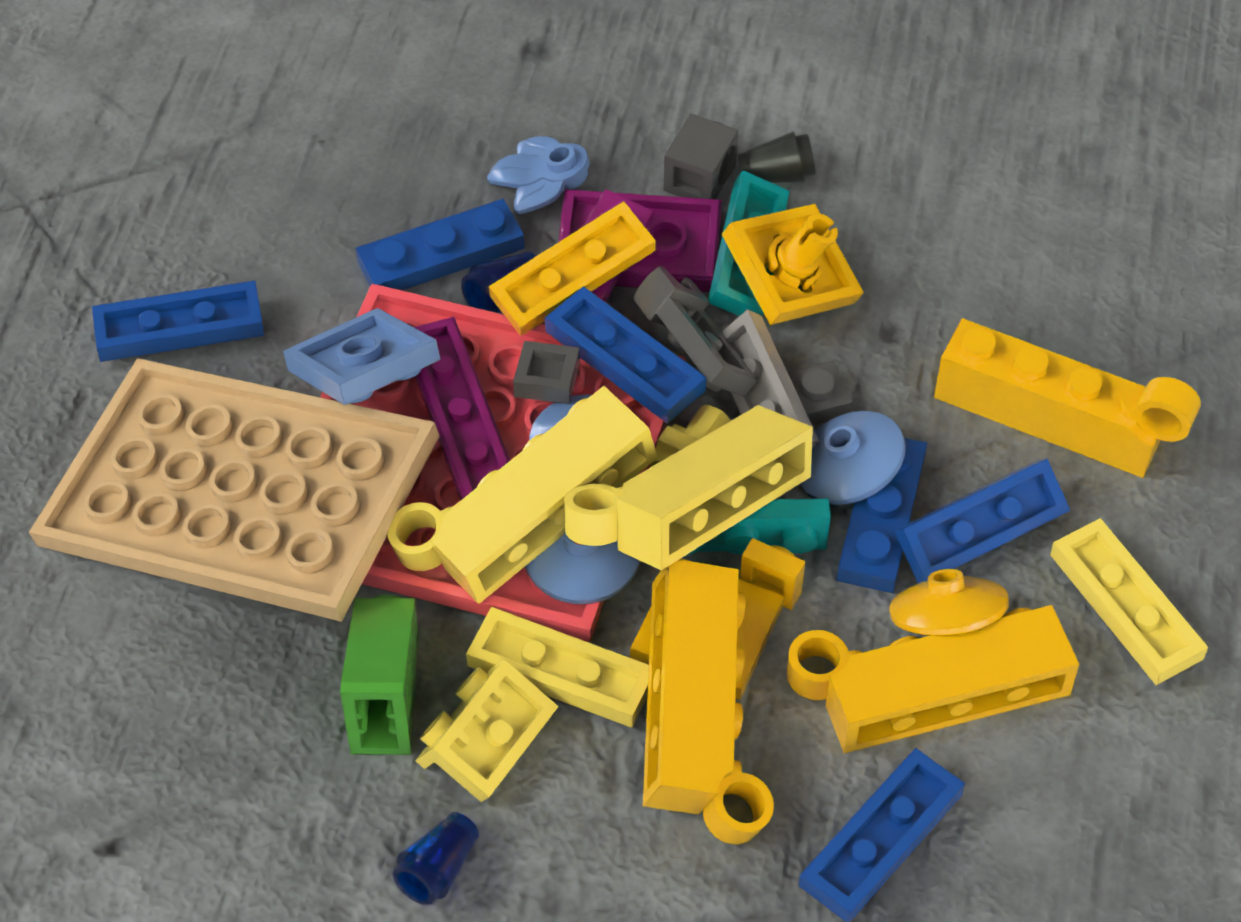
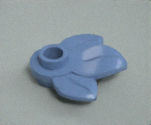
[487,136,590,215]

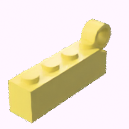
[387,386,658,604]
[564,405,813,570]

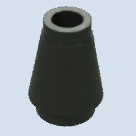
[737,131,816,183]

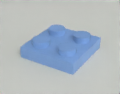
[283,308,441,405]

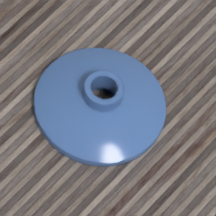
[800,411,906,505]
[525,532,640,604]

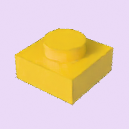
[740,538,806,611]

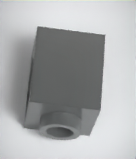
[663,113,738,199]

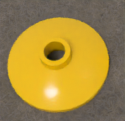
[889,569,1009,636]

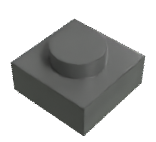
[513,341,580,404]
[788,360,853,426]

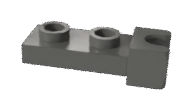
[634,266,759,397]

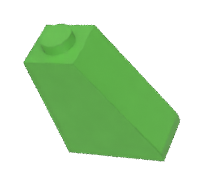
[340,594,418,755]

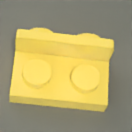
[415,659,559,802]

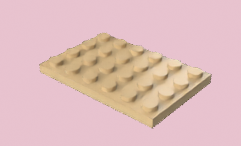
[29,358,440,622]

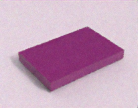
[558,189,722,292]

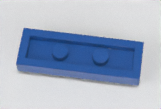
[356,198,525,290]
[92,281,265,362]
[545,286,706,424]
[836,438,927,593]
[894,458,1071,583]
[799,747,965,922]

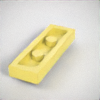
[1050,518,1208,685]
[466,607,649,728]

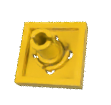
[721,204,864,325]

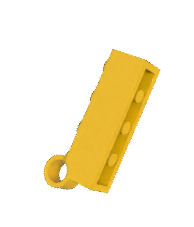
[934,318,1201,478]
[643,559,774,845]
[786,605,1080,754]

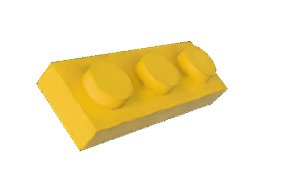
[489,201,656,336]

